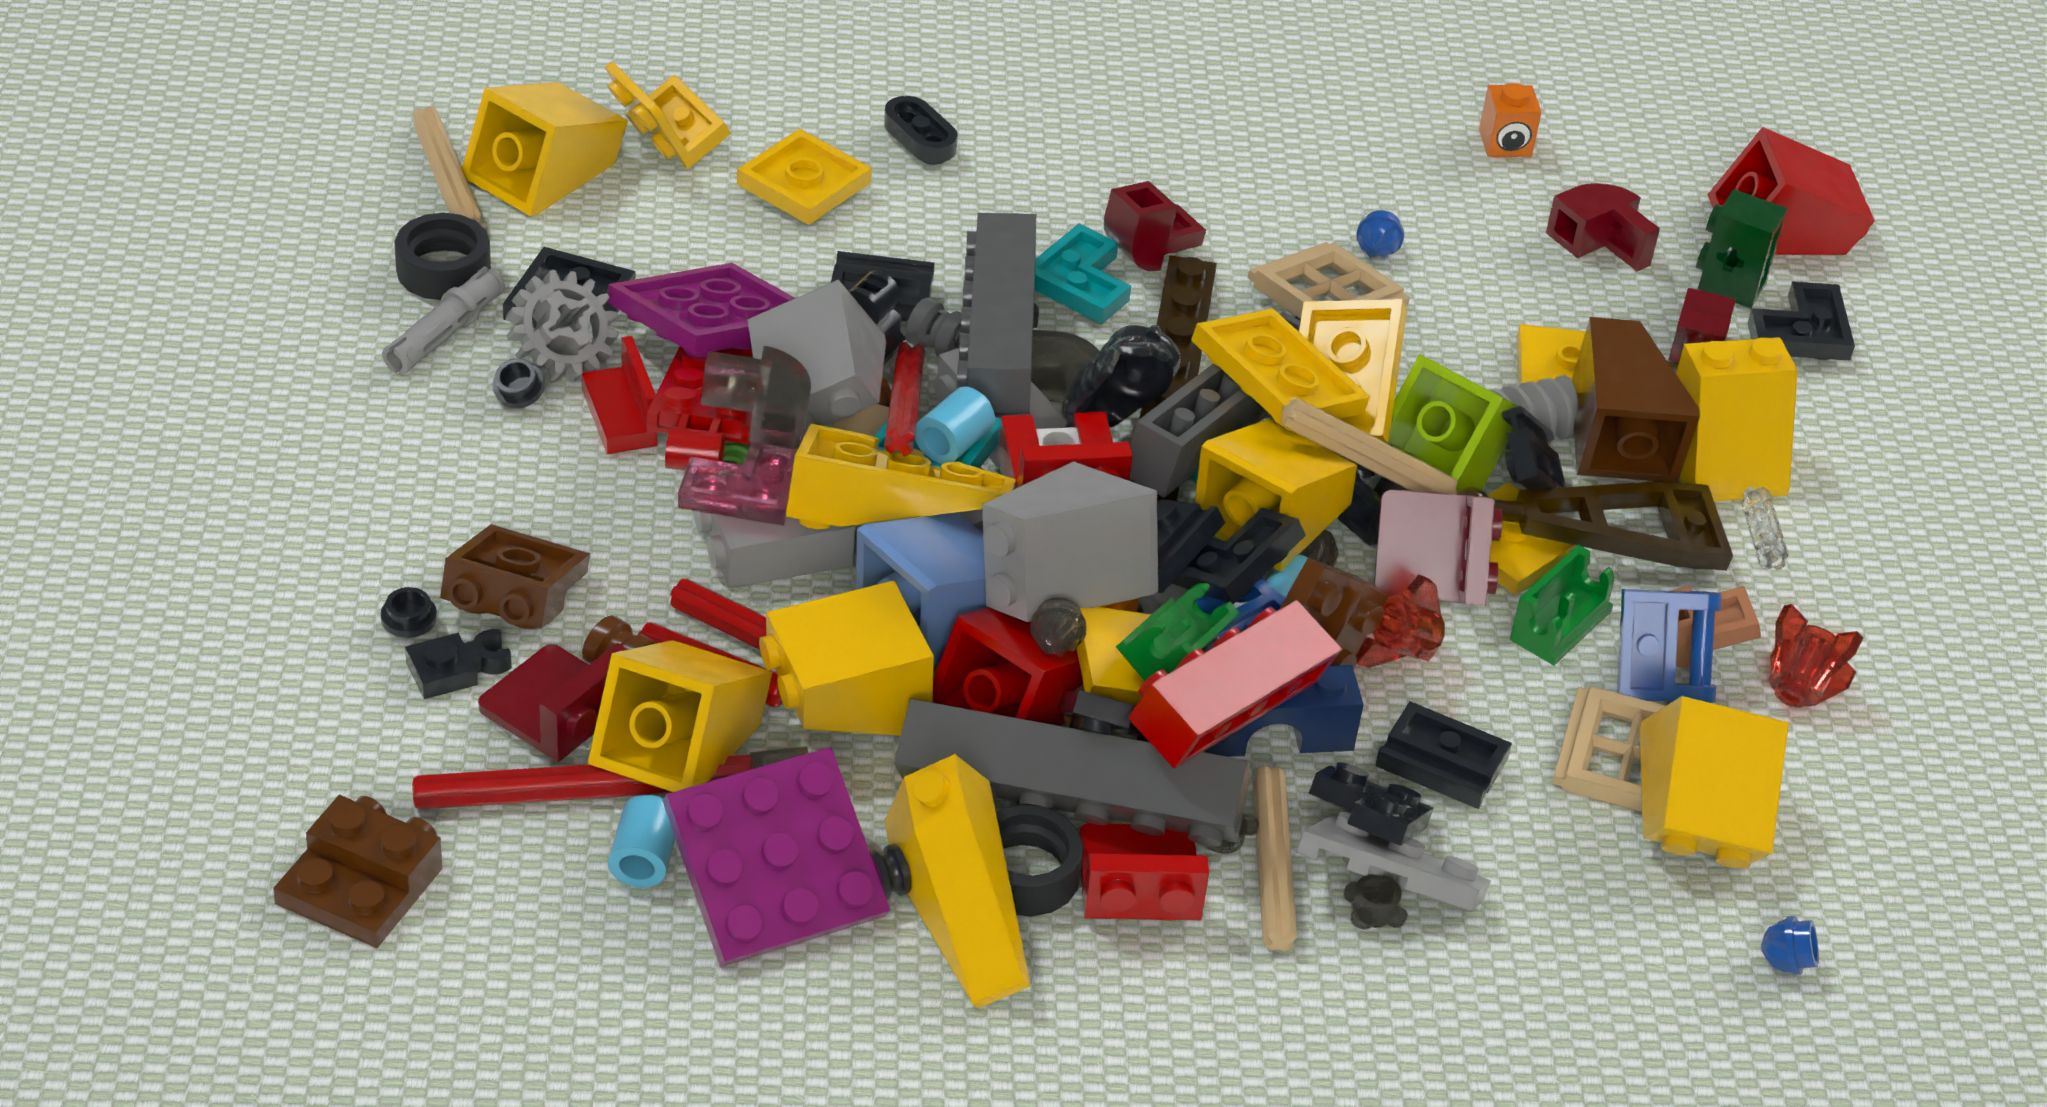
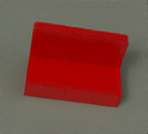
[581,336,657,454]

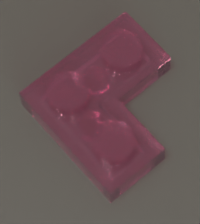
[678,431,803,526]

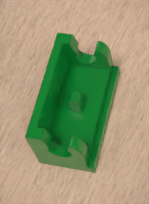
[1509,545,1615,666]
[1116,583,1240,681]

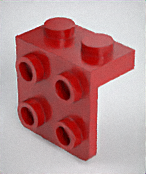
[1079,823,1209,921]

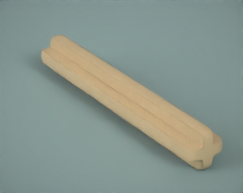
[413,106,482,226]
[1281,398,1457,494]
[1253,765,1297,952]

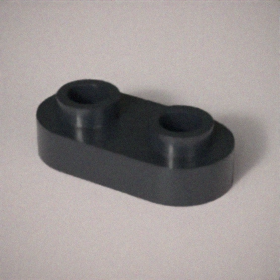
[884,96,958,165]

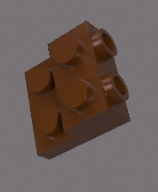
[440,524,590,629]
[1279,557,1389,669]
[273,794,442,948]

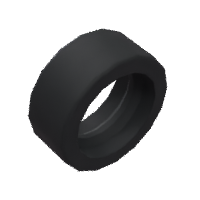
[394,212,491,300]
[996,804,1084,917]

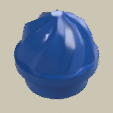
[1356,210,1404,259]
[1761,916,1819,975]

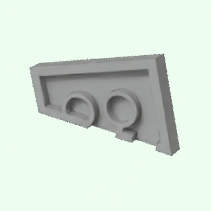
[1296,812,1491,911]

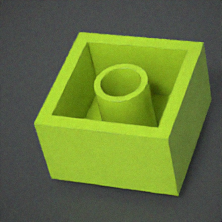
[1388,353,1518,492]

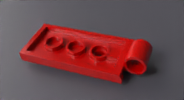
[646,346,763,475]

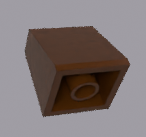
[1572,317,1700,483]

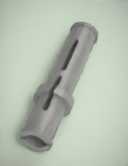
[382,266,505,375]

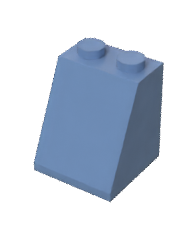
[856,512,988,665]

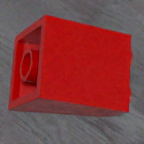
[1707,127,1875,255]
[932,607,1083,726]

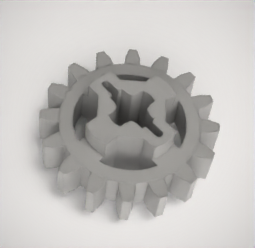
[506,270,619,382]

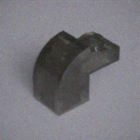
[1031,330,1099,419]
[701,346,811,449]

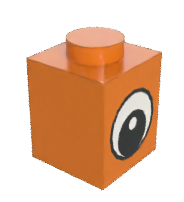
[1479,83,1542,157]

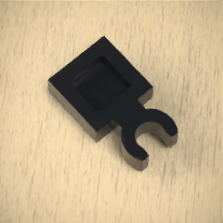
[405,629,512,700]

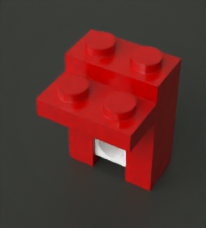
[997,412,1133,489]

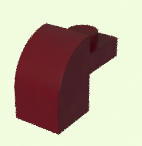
[1104,181,1206,272]
[1546,183,1660,272]
[1668,287,1736,364]

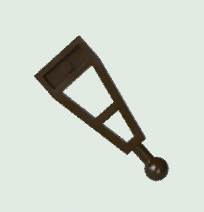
[1456,481,1733,571]

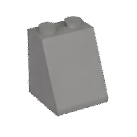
[747,280,886,442]
[982,462,1158,622]

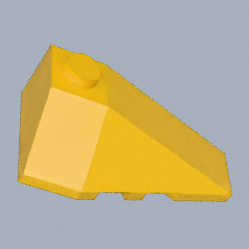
[785,424,1016,529]
[884,754,1031,1008]

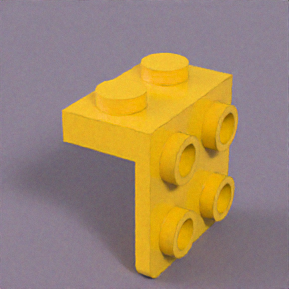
[604,61,731,169]

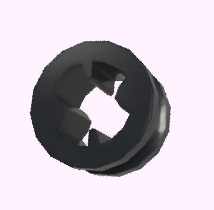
[870,843,911,900]

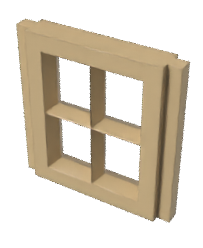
[1247,242,1410,319]
[1552,686,1665,812]

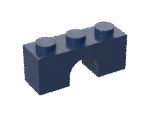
[1203,665,1364,757]

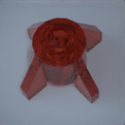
[1356,574,1445,668]
[1769,604,1864,708]

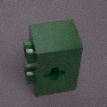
[1696,189,1788,309]

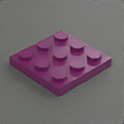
[608,263,795,358]
[662,747,891,967]

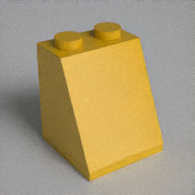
[462,82,628,216]
[1676,337,1798,501]
[1195,419,1357,572]
[759,580,934,736]
[587,640,772,792]
[1640,696,1789,868]

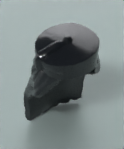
[1064,325,1181,428]

